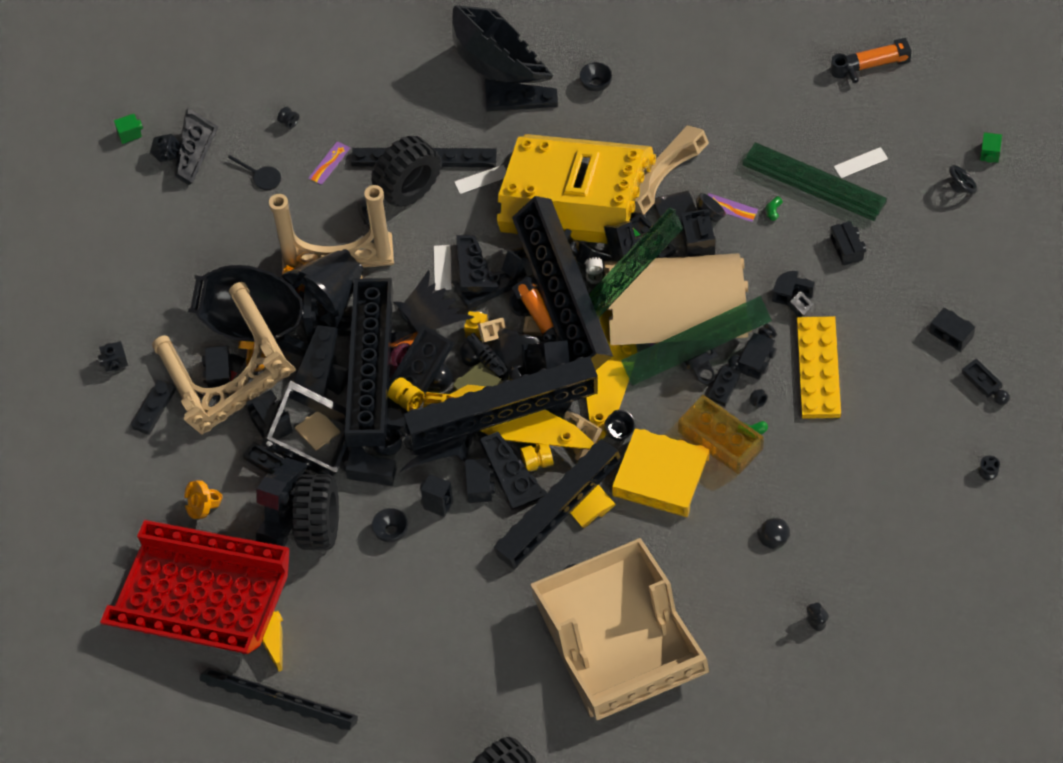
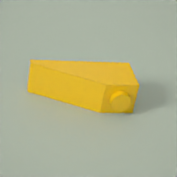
[262,610,283,672]

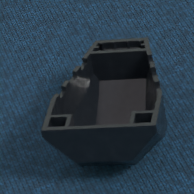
[452,5,554,83]

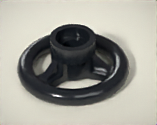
[949,165,977,194]

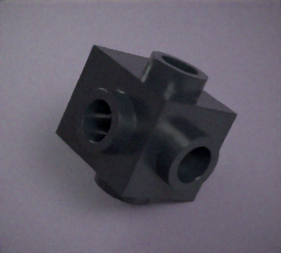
[150,134,180,162]
[97,341,128,372]

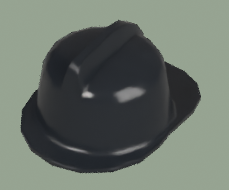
[576,240,612,266]

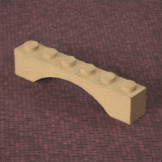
[634,125,709,215]

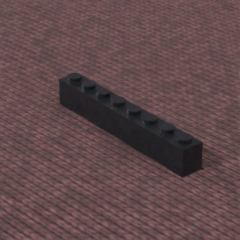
[494,439,622,570]

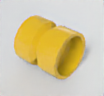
[388,378,425,411]
[520,443,554,472]

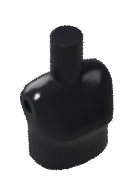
[806,602,829,631]

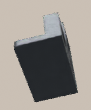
[604,221,655,263]

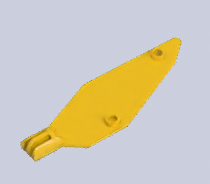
[586,289,638,443]
[422,385,594,450]

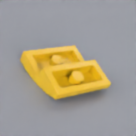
[571,484,616,528]

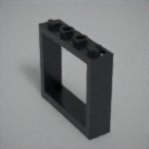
[261,381,347,476]

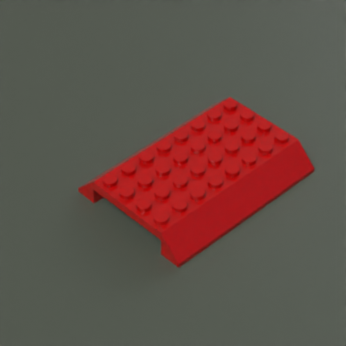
[100,520,290,654]

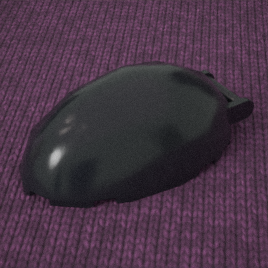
[188,265,303,342]

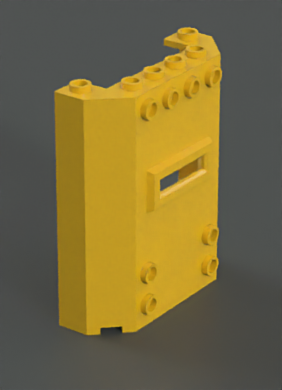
[497,134,656,244]

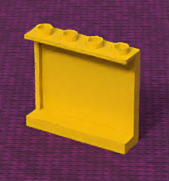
[612,428,710,518]

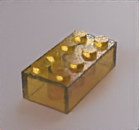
[678,395,764,475]

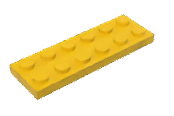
[797,316,841,419]

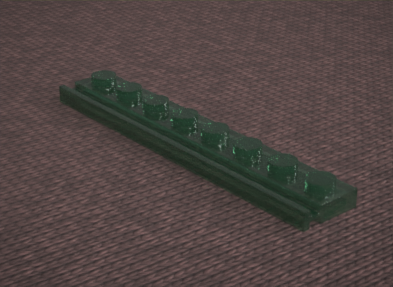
[743,142,887,222]
[589,207,683,319]
[621,296,772,386]

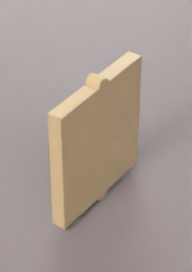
[295,412,340,451]

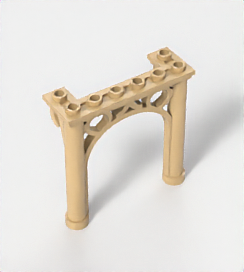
[269,185,394,270]
[152,282,296,435]

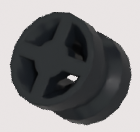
[277,106,300,129]
[979,455,1000,480]

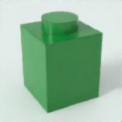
[114,113,143,144]
[980,132,1002,163]

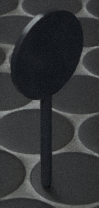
[228,155,281,190]

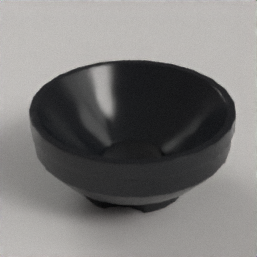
[580,62,612,91]
[696,193,726,221]
[372,508,408,542]

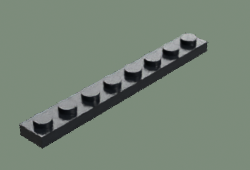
[351,148,497,167]
[200,668,359,730]

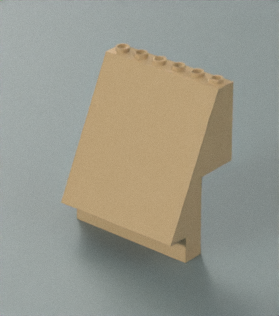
[530,538,709,721]

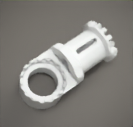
[585,257,603,284]

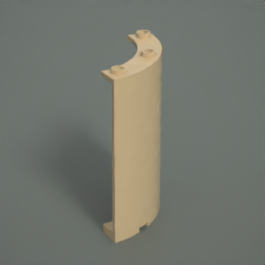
[604,253,752,345]

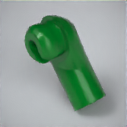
[765,196,783,221]
[738,421,768,437]

